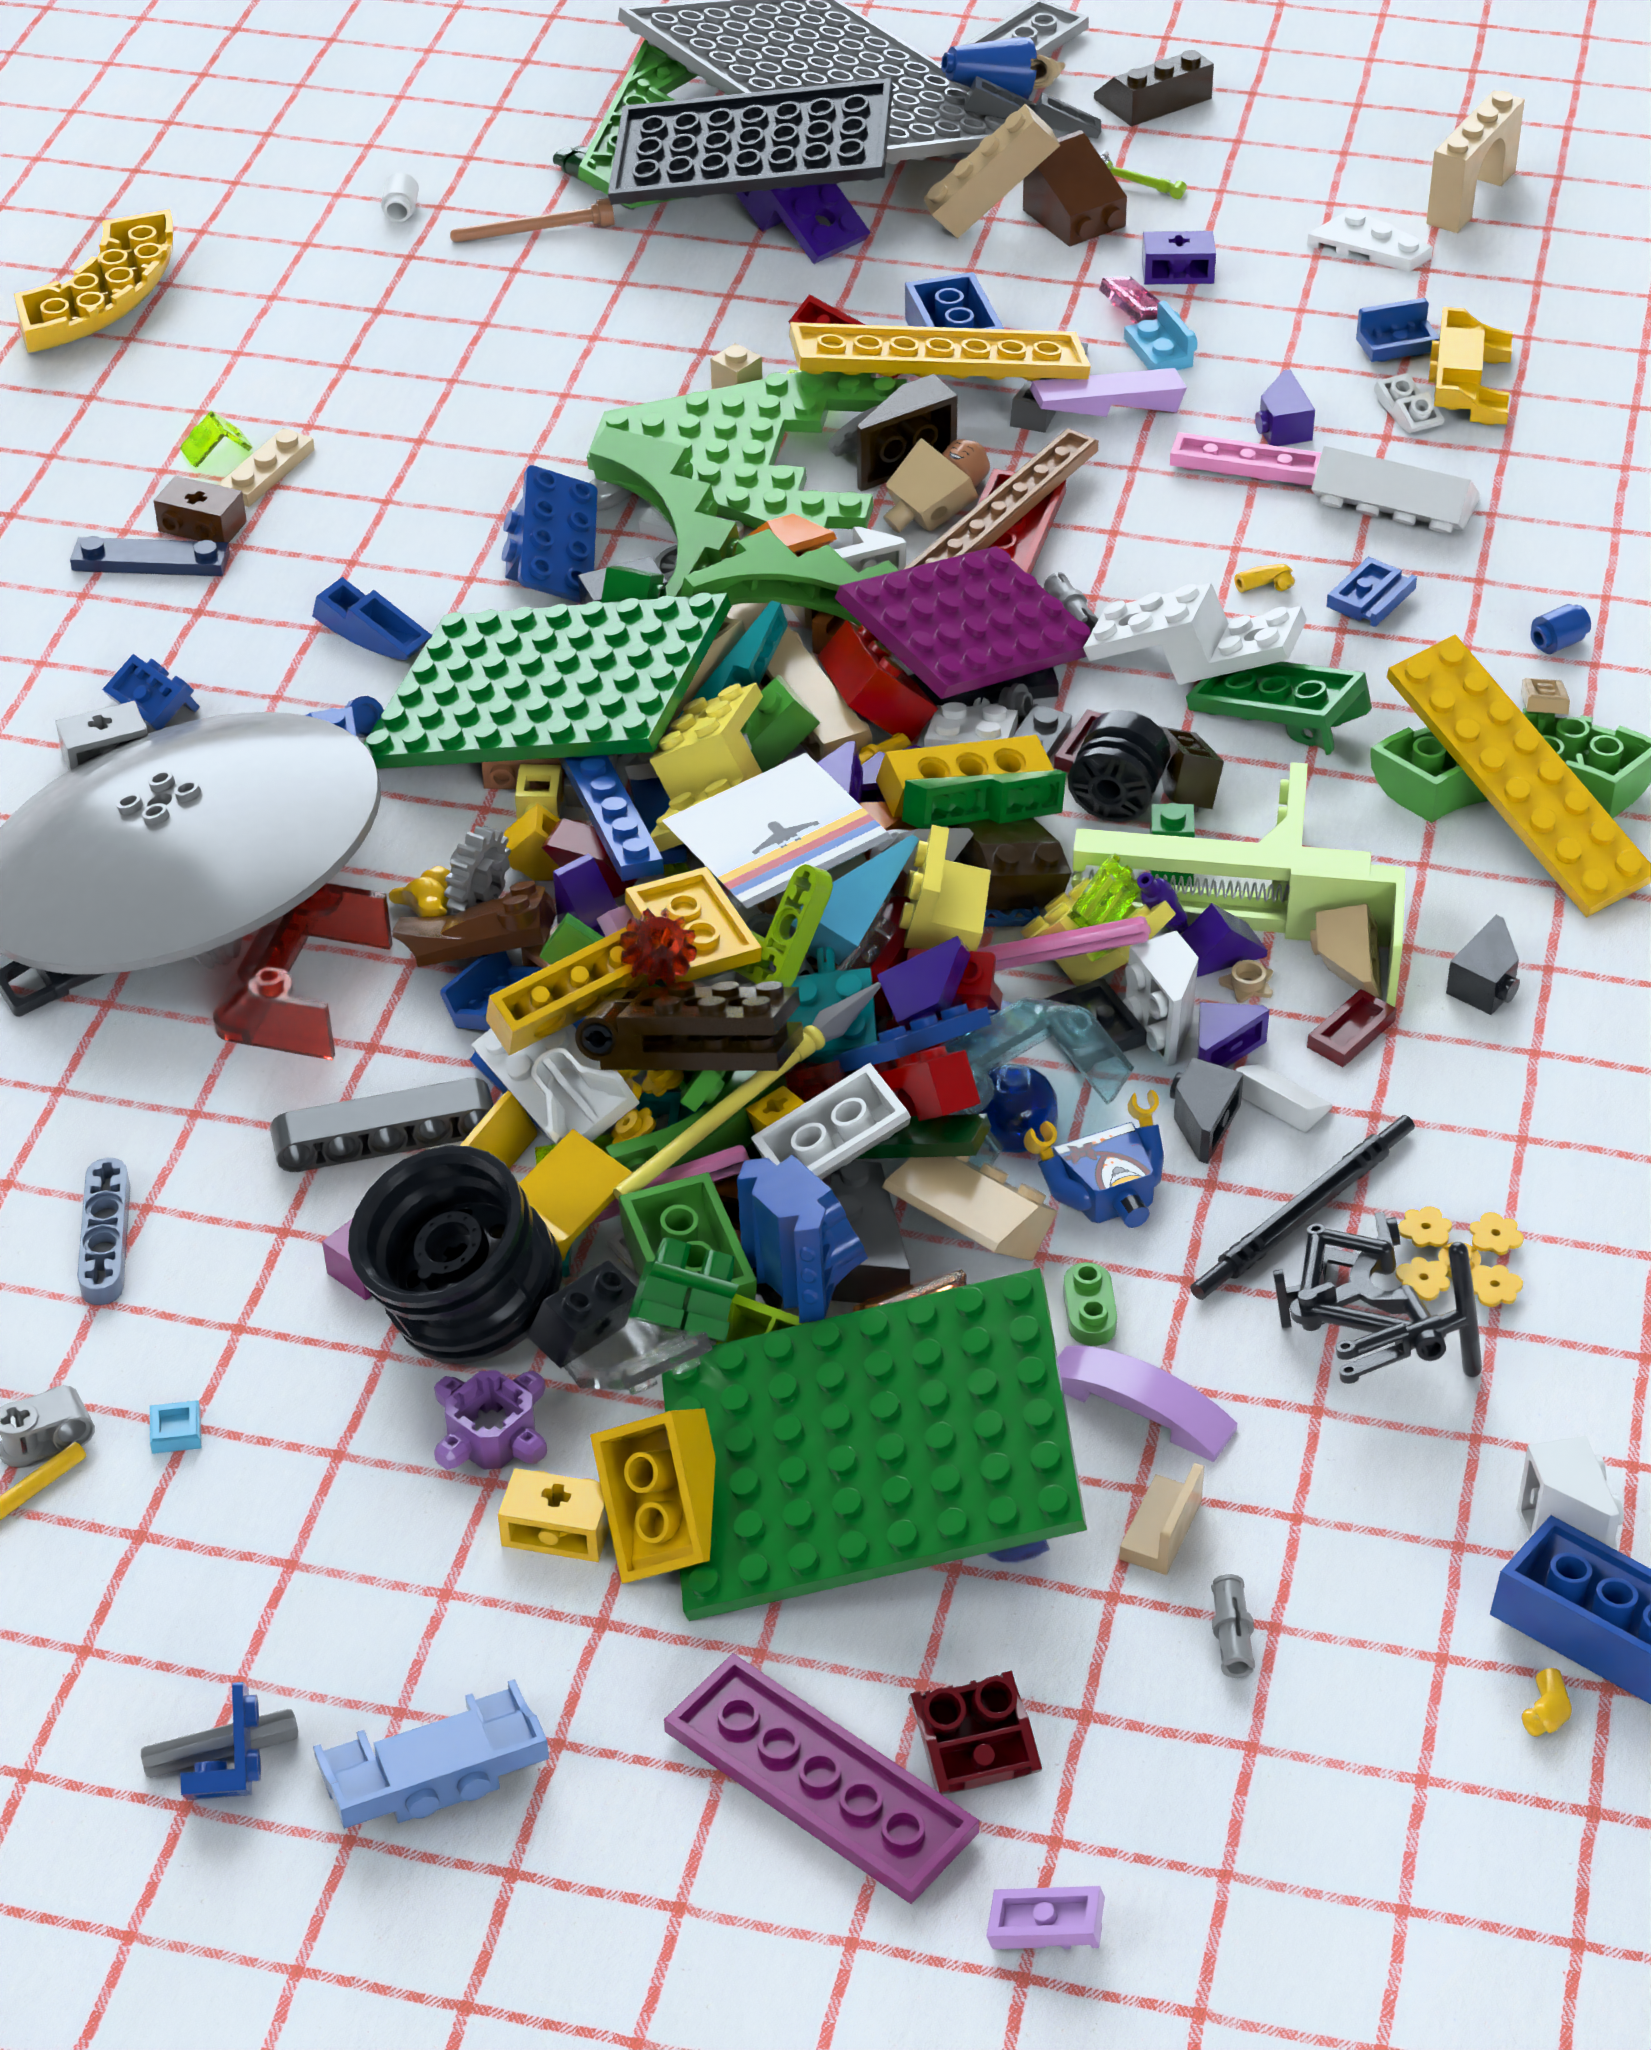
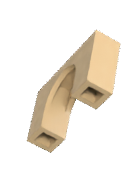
[1426,90,1525,233]

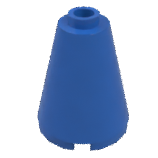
[941,37,1037,99]

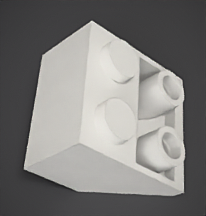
[1123,930,1199,1066]
[1516,1436,1624,1550]

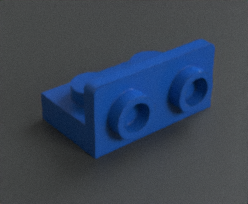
[102,654,200,731]

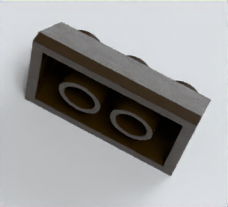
[1094,50,1214,127]

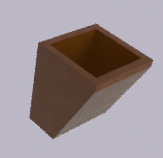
[1023,130,1127,247]

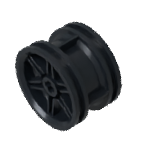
[348,1145,562,1364]

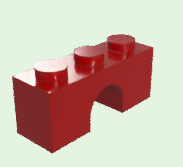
[872,1045,981,1121]

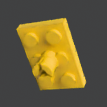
[625,867,762,982]

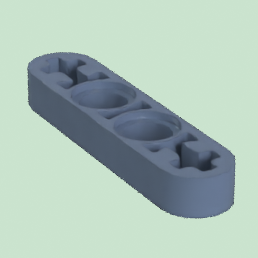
[77,1157,130,1305]

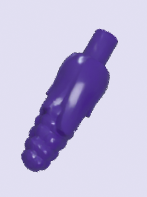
[1137,872,1189,934]

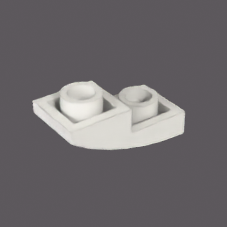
[1374,373,1444,433]

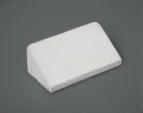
[1235,1063,1332,1133]

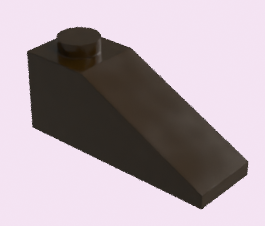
[1159,726,1224,813]

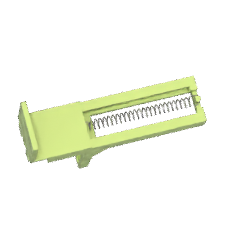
[1071,762,1405,1007]

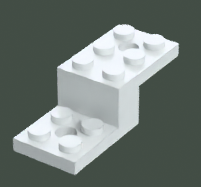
[1083,583,1307,685]

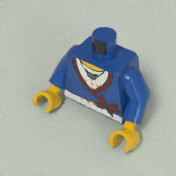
[1023,1090,1164,1228]

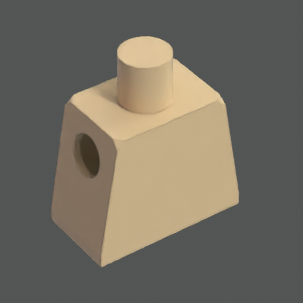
[883,438,979,533]

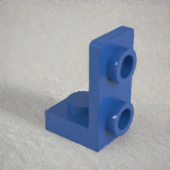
[180,1682,261,1800]

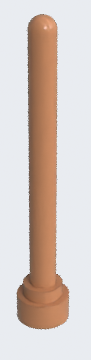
[450,198,615,242]

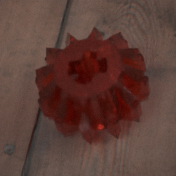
[619,907,697,987]

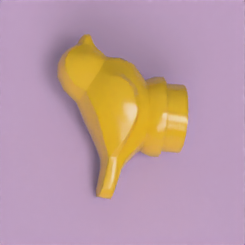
[388,866,450,917]

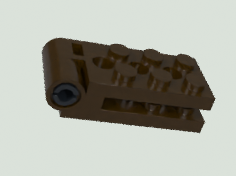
[575,981,804,1071]

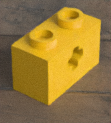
[498,1468,610,1563]

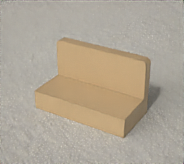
[1119,1463,1205,1575]

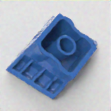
[737,1155,868,1323]

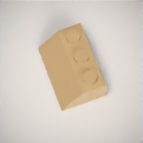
[882,1156,1058,1261]

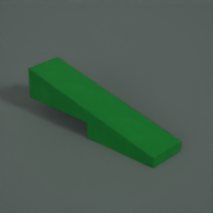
[902,770,1066,829]

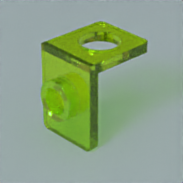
[180,411,253,468]

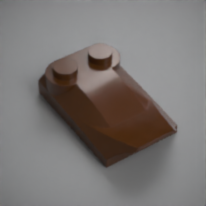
[392,881,557,967]

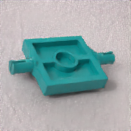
[787,947,878,1088]

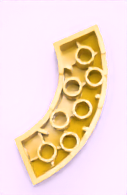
[14,209,174,353]

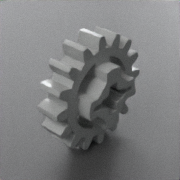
[444,826,511,914]

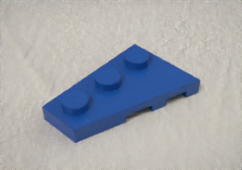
[832,1004,992,1073]

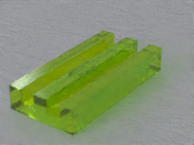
[1067,853,1141,928]

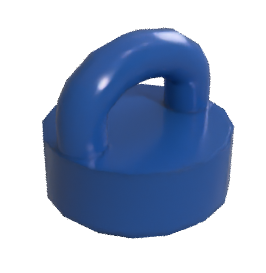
[344,696,384,738]

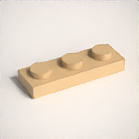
[217,428,315,507]

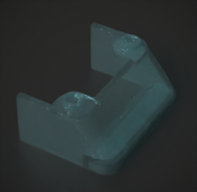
[939,997,1134,1168]

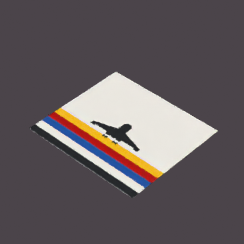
[662,753,893,909]

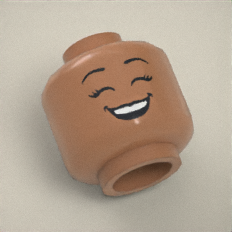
[942,439,990,489]

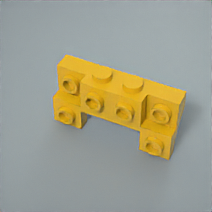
[1428,307,1513,425]

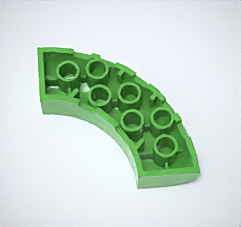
[1370,708,1651,823]

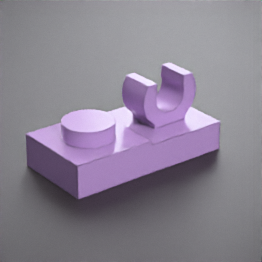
[986,1886,1105,1949]

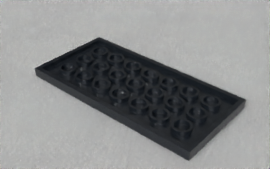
[608,78,893,205]

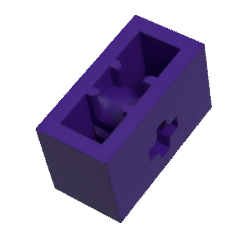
[1142,231,1216,285]

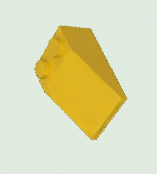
[590,1408,716,1584]

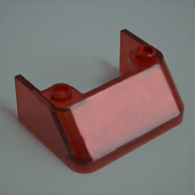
[213,883,393,1060]

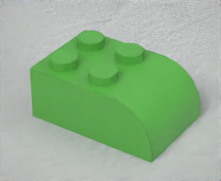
[619,1172,757,1339]

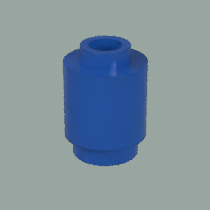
[1530,604,1591,654]

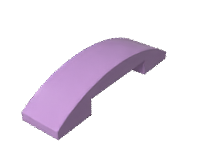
[1058,1345,1238,1462]

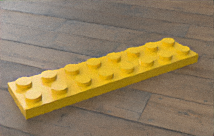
[789,322,1091,381]
[1386,634,1651,918]

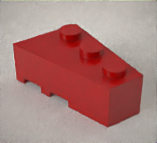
[817,620,938,742]

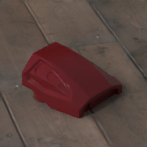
[908,1670,1042,1795]

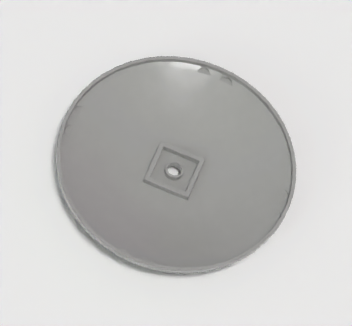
[0,712,381,974]

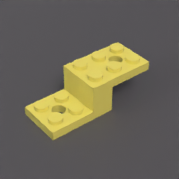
[649,682,763,852]

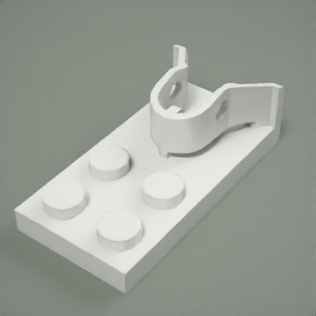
[471,1024,640,1146]

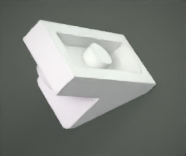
[835,526,906,573]

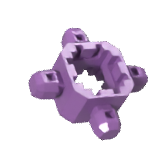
[434,1370,547,1470]

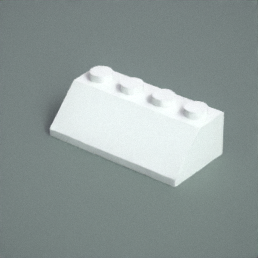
[1311,446,1481,534]

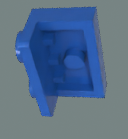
[1356,298,1440,362]
[440,951,542,1032]

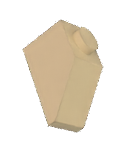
[1310,903,1382,1000]

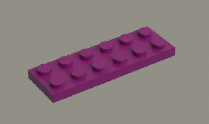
[664,1653,980,1904]

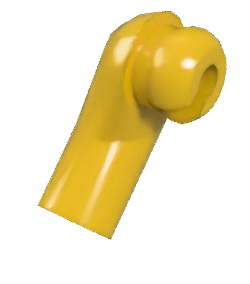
[1234,563,1295,593]
[1521,1668,1572,1737]

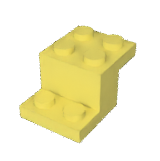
[899,825,991,951]
[1020,874,1176,987]

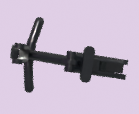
[1273,1212,1482,1384]

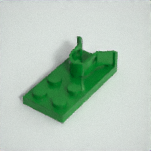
[1186,661,1372,755]

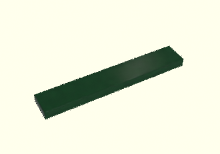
[745,1114,991,1159]

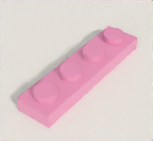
[1170,432,1322,486]

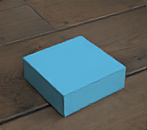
[150,1400,202,1454]

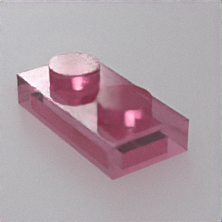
[1099,276,1161,324]

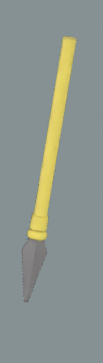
[613,982,881,1200]

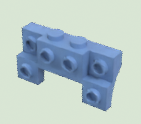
[313,1679,549,1829]

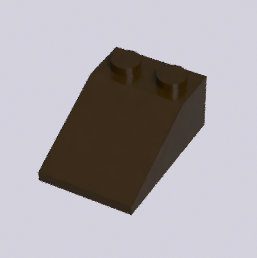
[857,374,958,492]
[948,818,1072,910]

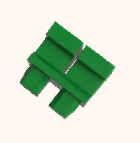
[628,1237,739,1342]

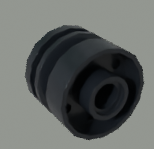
[1067,710,1171,822]

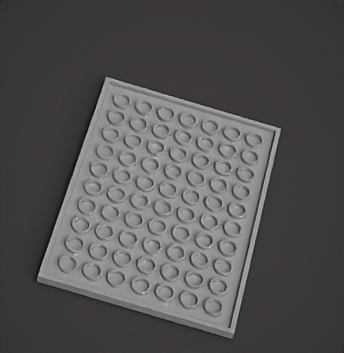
[618,0,1006,164]

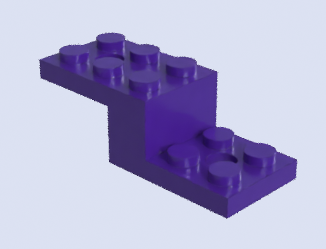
[735,183,871,264]

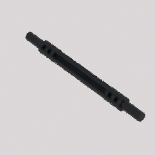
[1190,1115,1415,1300]

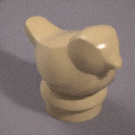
[1031,55,1065,89]

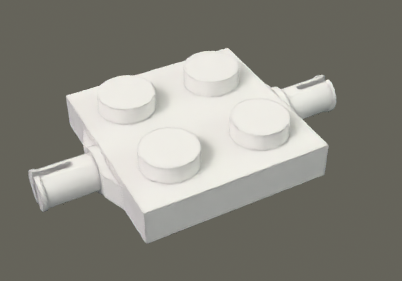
[924,698,1018,747]

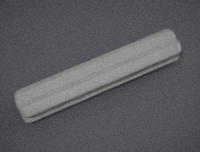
[141,1709,298,1778]

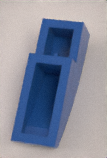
[312,577,433,661]

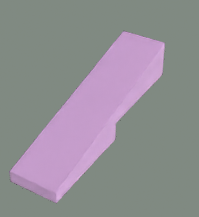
[1030,368,1187,417]

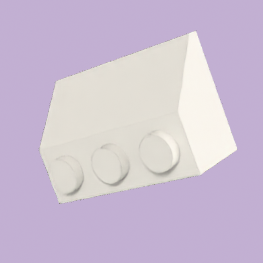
[751,1063,911,1180]

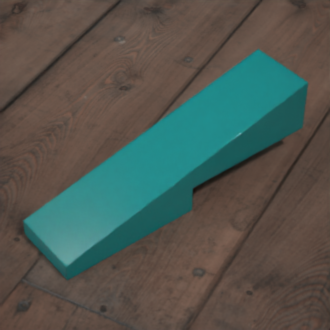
[675,600,788,720]

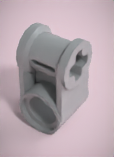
[0,1385,95,1467]

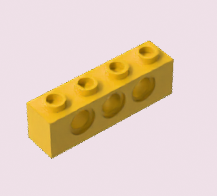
[876,735,1054,817]
[486,917,669,1056]

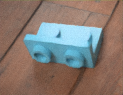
[1124,301,1197,370]

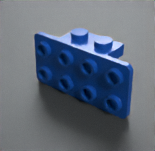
[501,465,598,603]

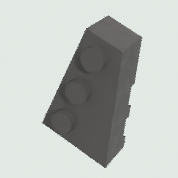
[829,1160,910,1305]

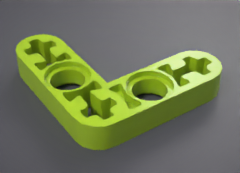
[733,864,833,987]

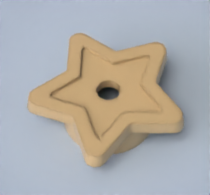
[1218,960,1273,1003]

